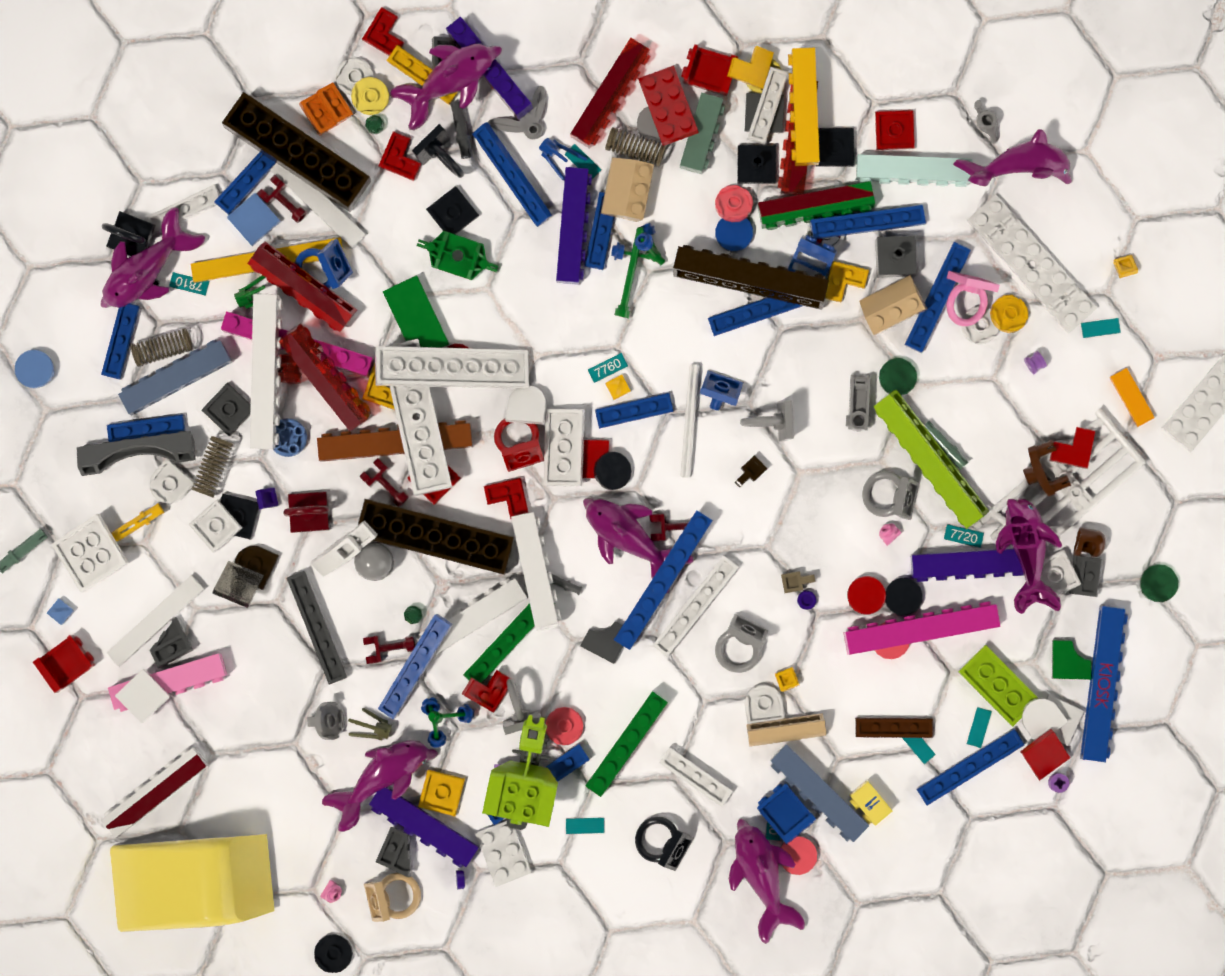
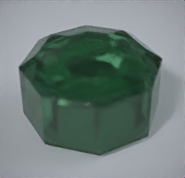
[365,115,384,135]
[404,606,423,624]

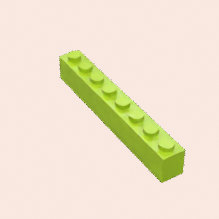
[873,390,989,529]

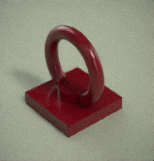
[283,492,330,533]

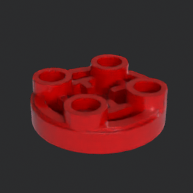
[847,576,886,615]

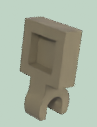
[781,571,816,594]

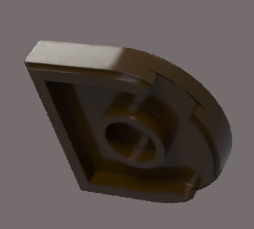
[234,546,280,590]

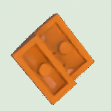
[299,82,353,136]

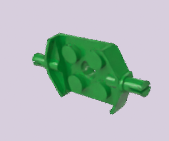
[416,231,499,280]

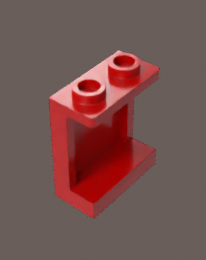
[681,44,738,96]
[32,635,96,693]

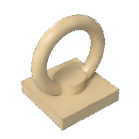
[364,872,421,922]

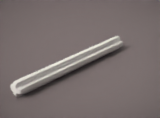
[680,364,699,478]

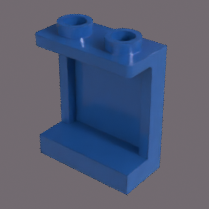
[757,783,816,845]

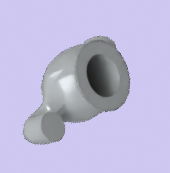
[974,100,998,144]

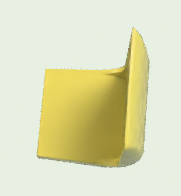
[110,834,275,932]

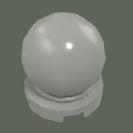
[354,542,394,581]

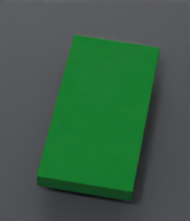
[382,275,450,348]

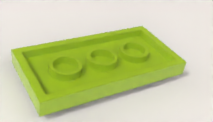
[958,645,1039,727]

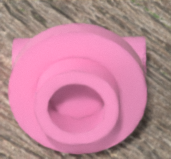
[879,523,901,546]
[320,880,342,903]

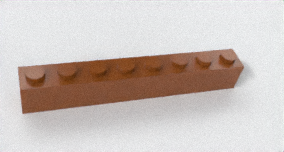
[317,420,473,462]

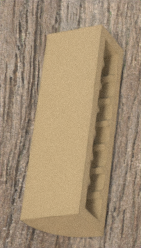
[746,713,826,747]

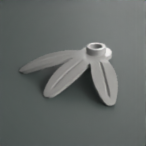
[488,86,545,140]

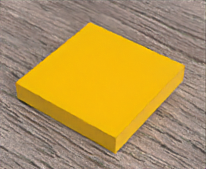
[418,769,465,816]

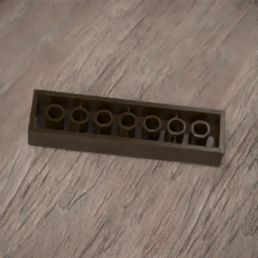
[222,92,371,212]
[673,245,829,310]
[358,499,515,575]

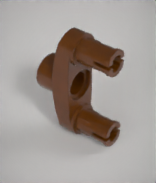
[1023,439,1071,497]

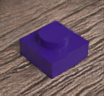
[255,487,279,510]

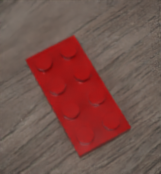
[638,65,699,146]

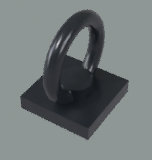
[412,124,464,178]
[101,211,156,256]
[635,816,694,872]

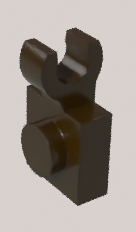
[734,455,768,488]

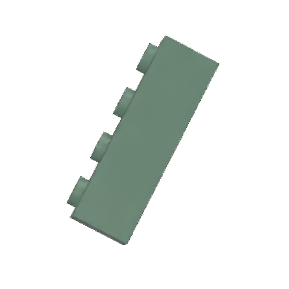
[680,92,726,174]

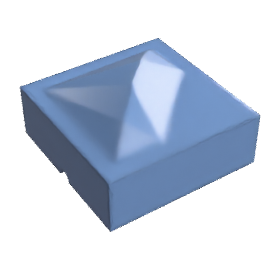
[47,598,74,625]

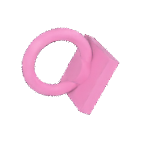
[946,271,1000,326]

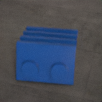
[788,235,837,277]

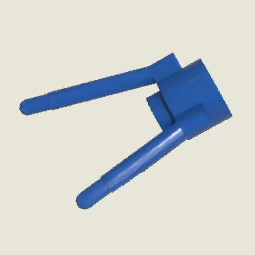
[539,138,587,180]

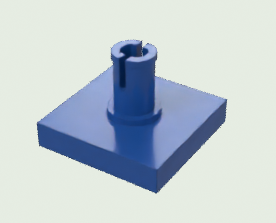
[699,370,744,411]

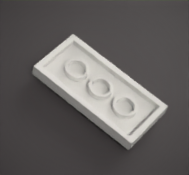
[543,409,585,487]

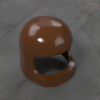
[1073,527,1106,557]

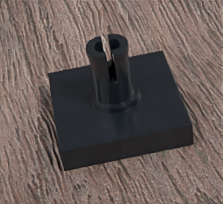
[737,145,776,184]

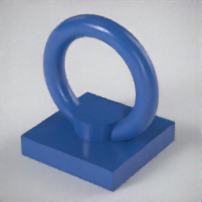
[295,239,353,289]

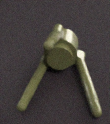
[348,708,392,741]

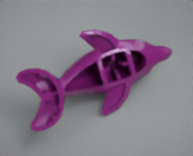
[390,44,502,130]
[953,129,1072,187]
[100,207,205,308]
[583,498,694,593]
[996,499,1062,614]
[322,740,438,832]
[728,819,805,944]

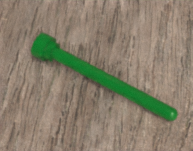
[614,227,644,318]

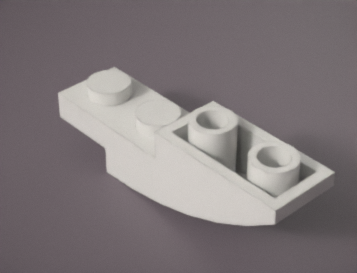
[310,521,377,577]

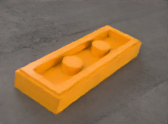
[1109,368,1155,427]

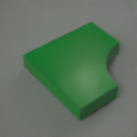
[1052,640,1091,680]

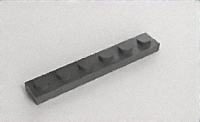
[287,571,347,685]

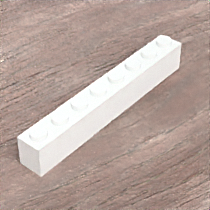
[250,293,283,449]

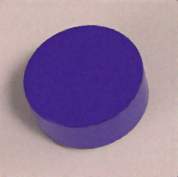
[797,591,817,610]
[456,870,465,890]

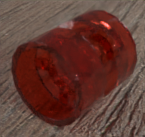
[278,354,302,384]

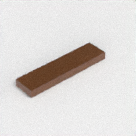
[855,718,933,738]

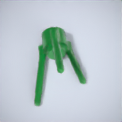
[234,275,266,309]

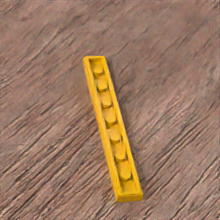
[190,237,344,283]

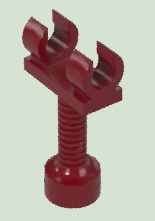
[257,175,307,223]
[359,458,409,507]
[649,514,688,541]
[363,636,415,664]

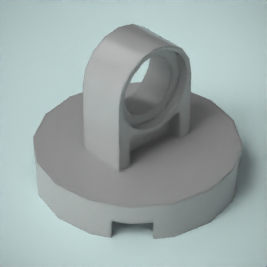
[307,701,345,740]

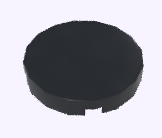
[594,452,632,490]
[885,578,923,616]
[314,934,353,973]

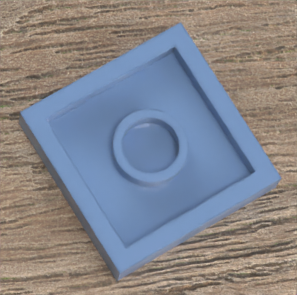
[227,193,281,247]

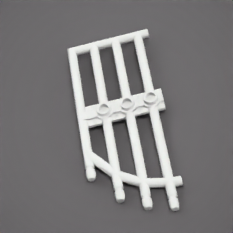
[973,409,1147,546]

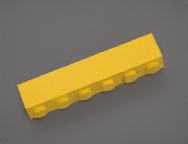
[788,48,820,166]

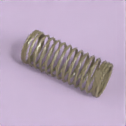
[605,127,666,167]
[130,328,193,367]
[191,436,233,498]

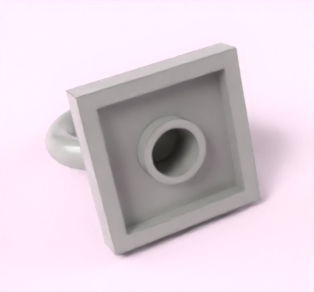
[740,400,794,442]
[862,471,919,520]
[715,614,769,673]
[503,678,542,735]

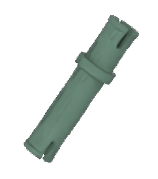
[924,421,969,470]
[0,528,48,574]

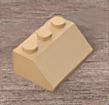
[601,158,654,222]
[859,275,927,335]

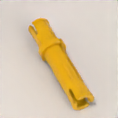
[111,503,165,542]

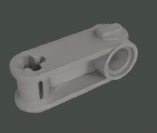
[845,374,871,432]

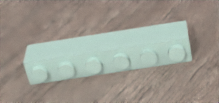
[855,154,973,187]

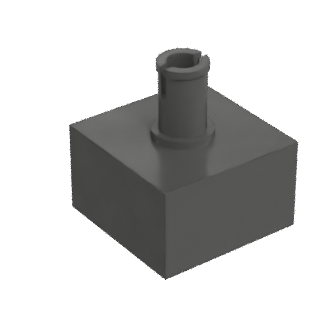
[875,235,917,278]

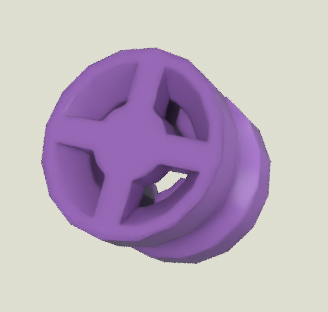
[1024,351,1047,375]
[1048,773,1069,793]

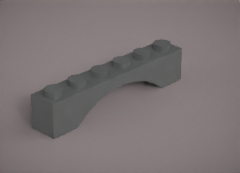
[77,431,196,476]

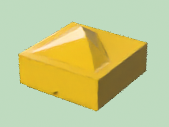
[1113,254,1138,278]
[605,375,631,400]
[775,667,800,692]

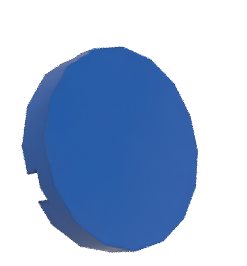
[715,218,753,252]

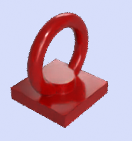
[494,418,544,472]

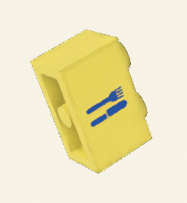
[849,780,893,826]

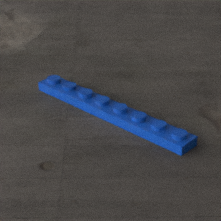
[614,510,713,650]

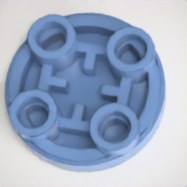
[15,350,54,388]
[273,418,307,457]

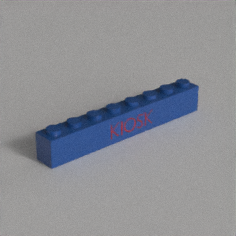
[1080,606,1128,763]

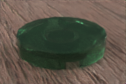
[879,358,917,396]
[1139,564,1179,602]

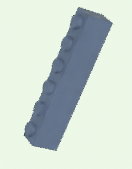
[118,339,233,416]
[770,744,869,843]

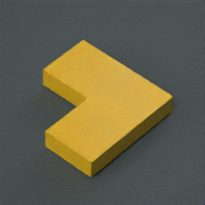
[727,46,774,89]
[825,261,869,303]
[362,363,395,410]

